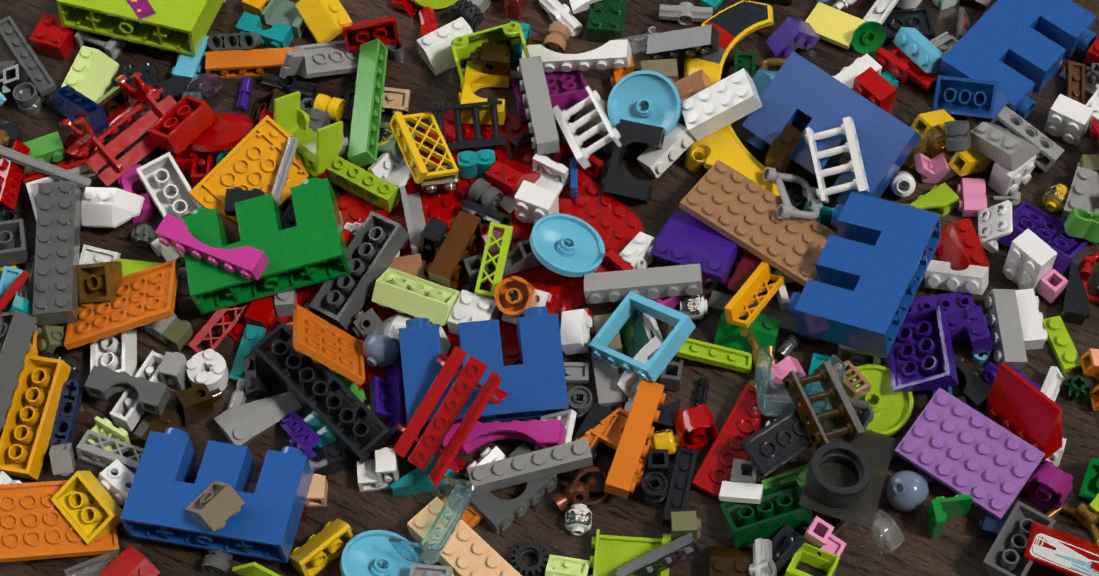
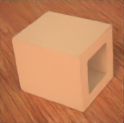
[305,474,328,507]

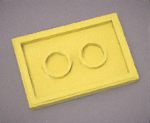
[805,2,866,50]

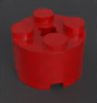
[673,404,719,450]

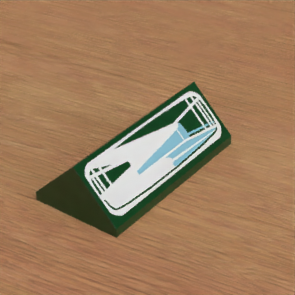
[611,301,664,358]

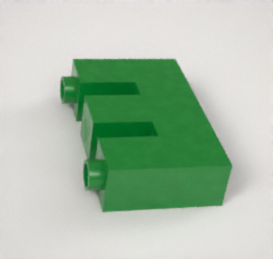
[180,178,352,314]

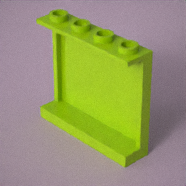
[589,529,671,576]

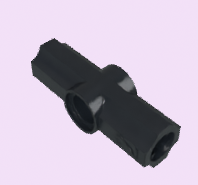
[261,72,317,99]
[461,200,512,228]

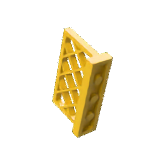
[389,112,459,184]

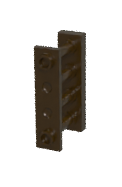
[782,360,865,450]

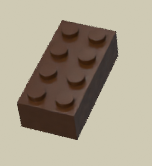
[427,211,482,290]

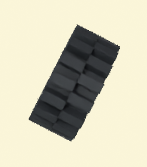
[450,0,484,32]
[511,540,548,576]

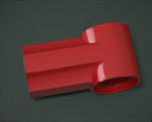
[419,6,438,37]

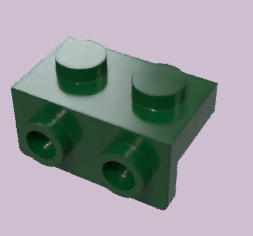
[730,46,756,78]

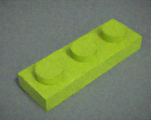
[1042,315,1082,373]

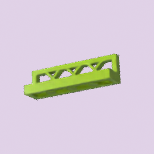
[474,222,513,300]

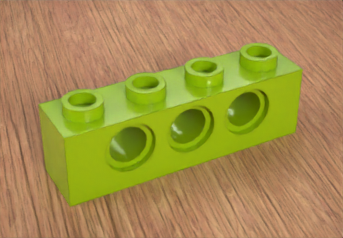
[327,156,400,213]

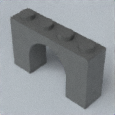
[463,443,557,534]

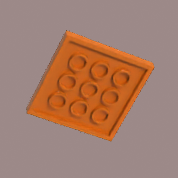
[293,304,365,386]

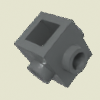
[352,308,383,338]

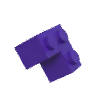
[765,16,820,59]
[947,305,994,355]

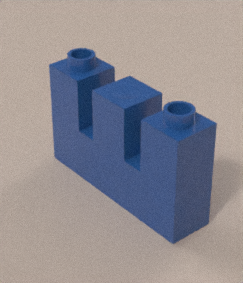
[937,0,1097,120]
[742,51,921,206]
[788,192,941,358]
[398,306,569,429]
[120,428,313,563]

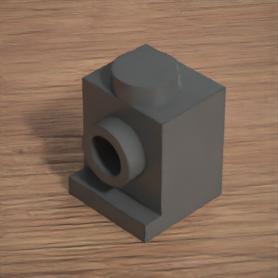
[730,458,761,484]

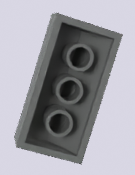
[982,501,1056,576]

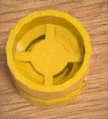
[313,93,345,122]

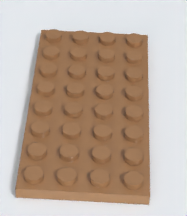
[678,160,839,287]

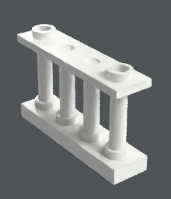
[552,86,622,169]
[804,116,870,204]

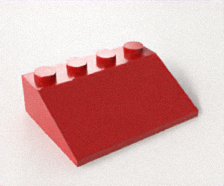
[986,363,1063,460]

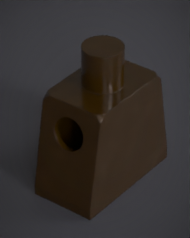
[471,40,511,76]
[175,384,223,428]

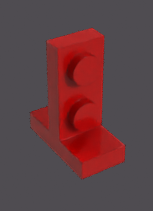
[553,133,604,179]

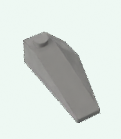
[214,392,302,446]

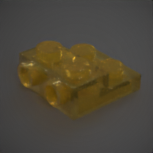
[905,125,948,169]

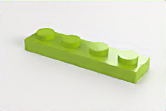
[675,338,752,374]

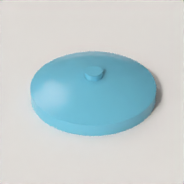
[607,70,681,137]
[530,213,605,277]
[340,530,423,576]

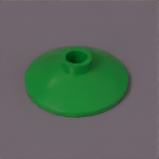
[851,21,886,54]

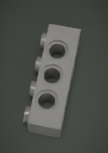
[990,106,1064,172]

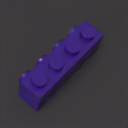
[907,292,975,315]

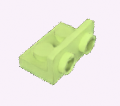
[545,554,590,576]

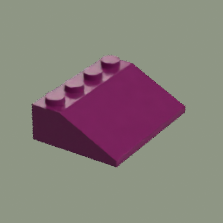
[510,70,589,122]

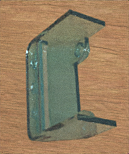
[754,347,846,421]
[388,474,475,565]

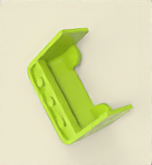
[451,22,530,83]
[274,91,344,176]

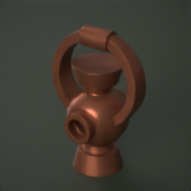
[552,466,609,512]

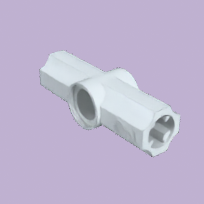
[539,0,583,37]

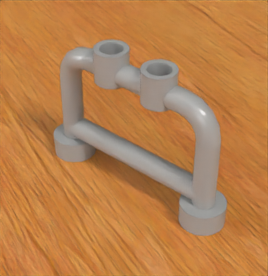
[763,167,823,220]

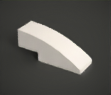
[618,336,662,397]

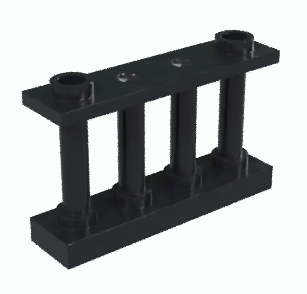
[428,97,507,151]

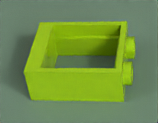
[785,543,840,576]

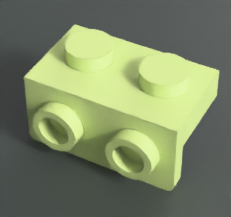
[87,416,131,451]

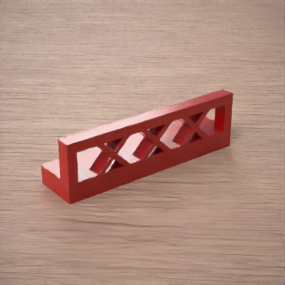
[185,301,252,353]

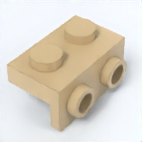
[382,87,411,114]

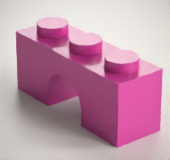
[118,164,155,223]

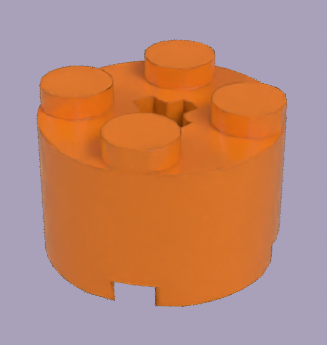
[494,276,537,318]

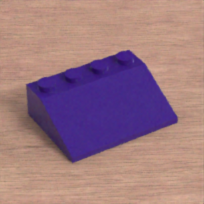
[997,201,1089,276]
[650,209,740,284]
[888,305,958,392]

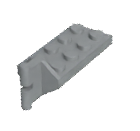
[279,40,360,79]

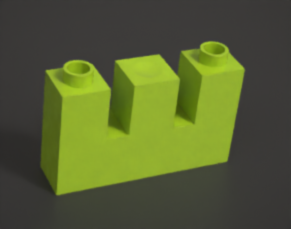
[56,0,224,56]

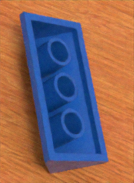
[933,75,1008,119]

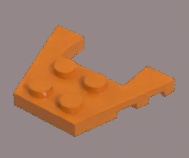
[575,407,654,486]

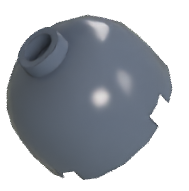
[362,330,401,368]
[886,470,929,512]

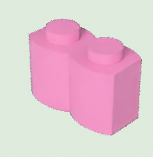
[956,178,987,217]

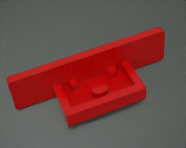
[0,140,30,210]

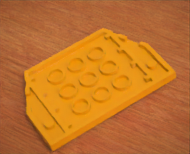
[189,115,309,223]

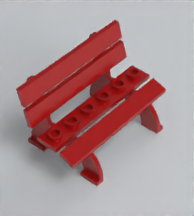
[59,72,177,187]
[393,346,508,486]

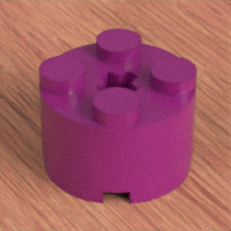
[1023,461,1073,511]

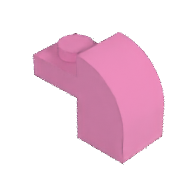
[914,153,957,183]
[762,356,806,390]
[803,516,847,556]

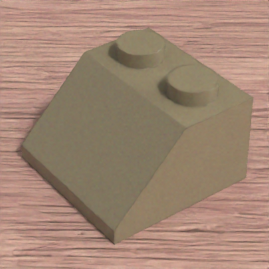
[185,480,245,532]

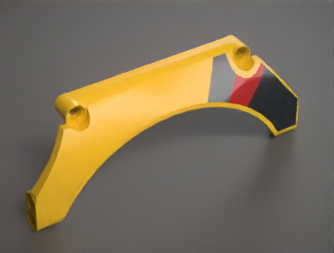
[683,0,780,196]

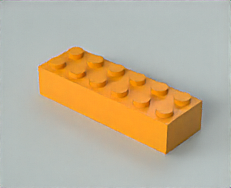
[0,354,71,480]

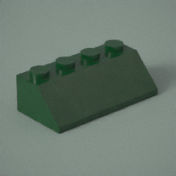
[719,480,813,549]

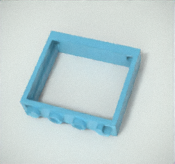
[589,291,696,382]

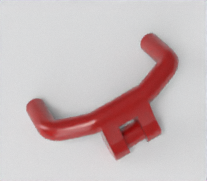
[1080,253,1099,304]

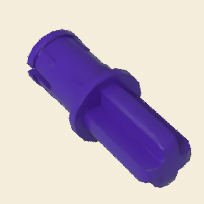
[236,77,253,111]

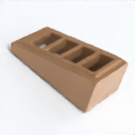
[833,360,871,399]

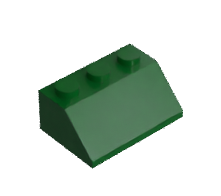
[714,304,782,361]

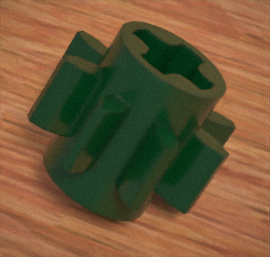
[1064,374,1091,401]

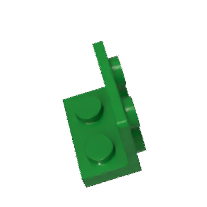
[926,494,973,540]

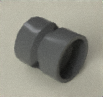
[13,82,42,116]
[944,120,971,151]
[468,178,504,208]
[567,386,592,422]
[201,550,234,576]

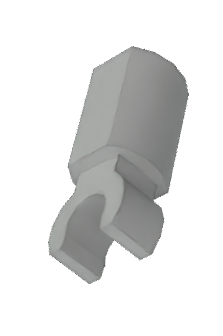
[227,378,247,409]

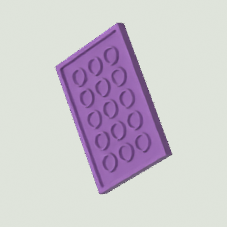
[894,387,1045,521]

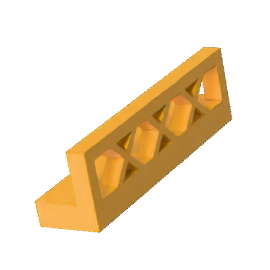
[724,261,785,328]

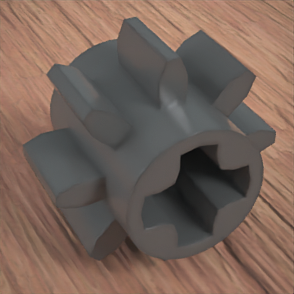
[1085,63,1099,85]
[131,224,156,248]

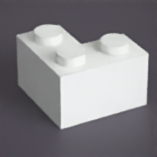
[357,447,400,492]

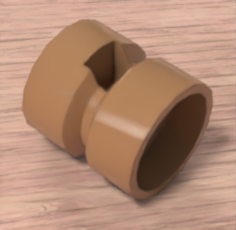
[542,23,571,54]

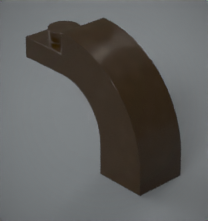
[765,124,804,174]

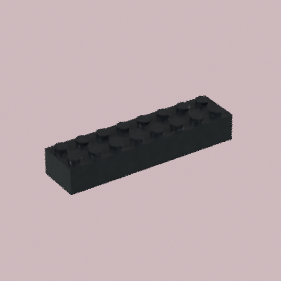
[252,322,391,465]

